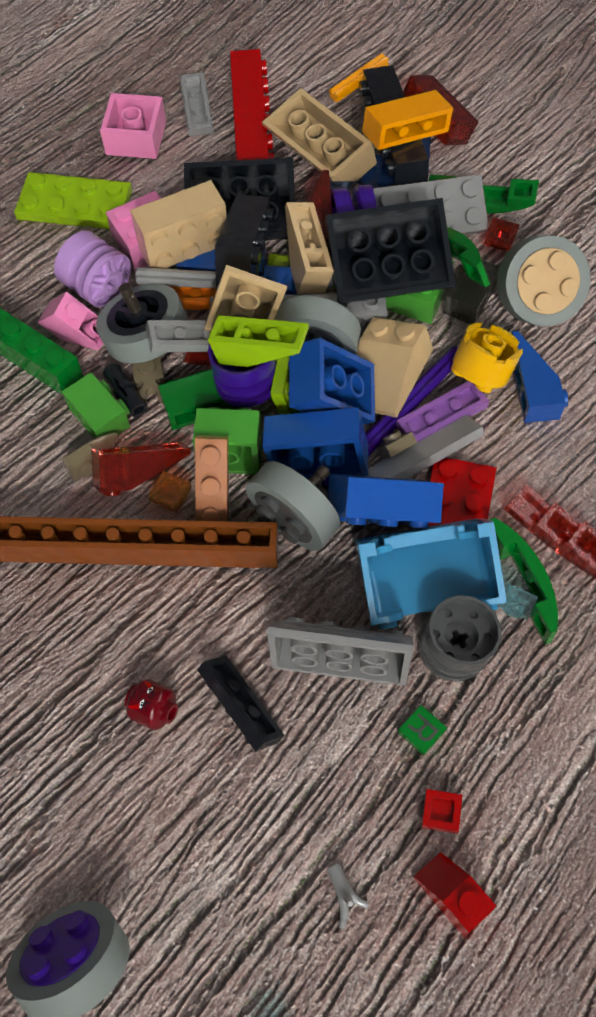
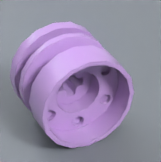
[54,230,131,307]

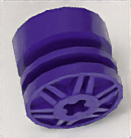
[208,344,276,407]

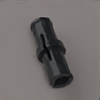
[103,363,148,417]

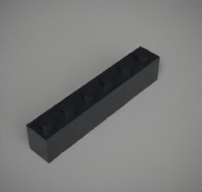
[359,65,429,186]

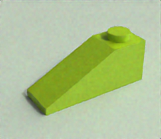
[208,315,309,367]

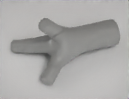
[327,864,369,929]

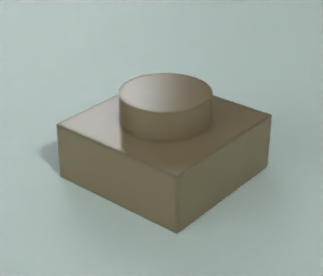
[376,430,417,458]

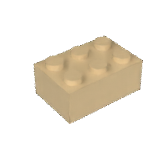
[130,180,227,269]

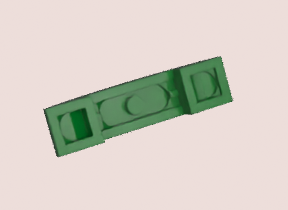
[429,175,539,214]
[447,227,490,288]
[490,518,558,645]

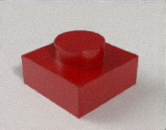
[421,789,463,834]

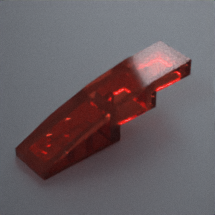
[503,484,596,579]

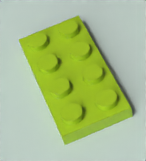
[14,172,132,229]

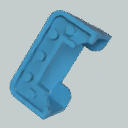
[355,518,507,629]

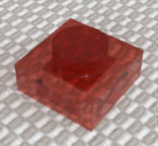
[484,217,520,251]

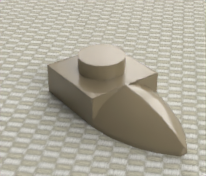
[62,433,119,482]

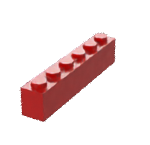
[230,49,274,160]

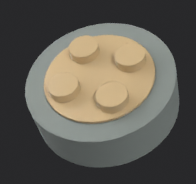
[497,235,591,326]

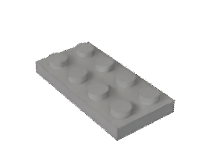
[373,175,489,235]

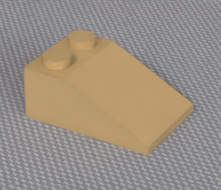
[204,265,287,332]
[356,317,434,418]

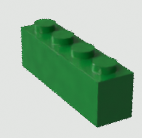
[0,308,84,395]
[158,360,277,431]

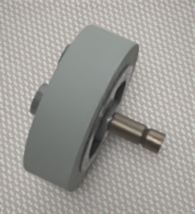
[274,296,361,355]
[246,461,341,551]

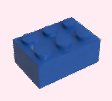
[288,338,375,425]
[263,407,368,480]
[328,474,444,528]

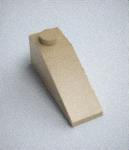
[285,202,334,294]

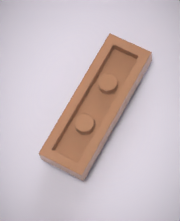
[195,435,229,521]

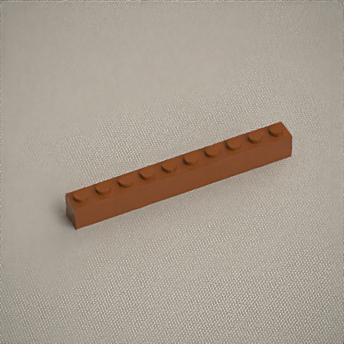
[0,516,279,568]

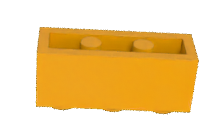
[362,90,453,150]

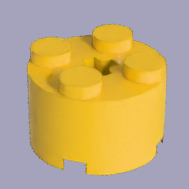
[451,323,523,393]

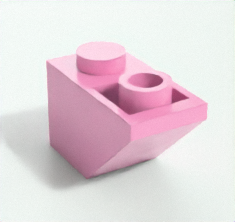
[38,291,103,350]

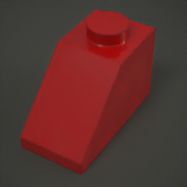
[413,852,497,937]

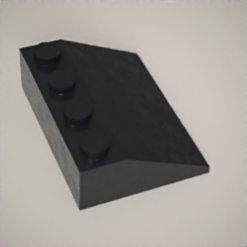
[184,158,295,240]
[323,198,456,304]

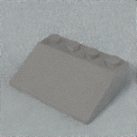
[267,617,413,686]

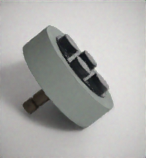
[96,283,188,363]

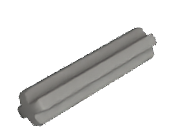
[135,267,216,289]

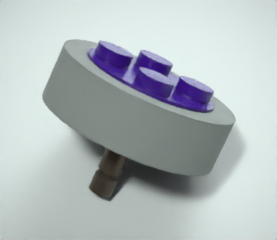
[6,901,130,1017]

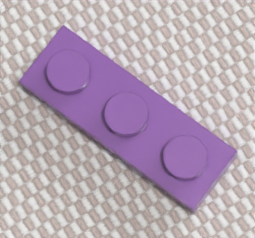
[396,381,489,442]

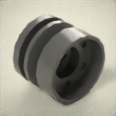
[419,595,501,682]

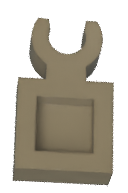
[132,356,165,405]

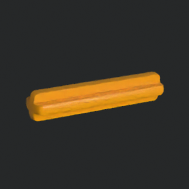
[329,53,389,102]

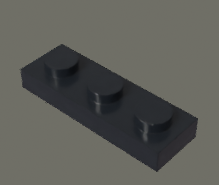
[197,656,285,752]

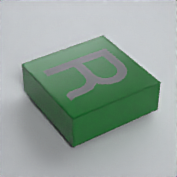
[398,705,447,756]

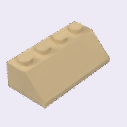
[262,88,377,182]

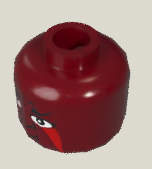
[124,679,178,730]

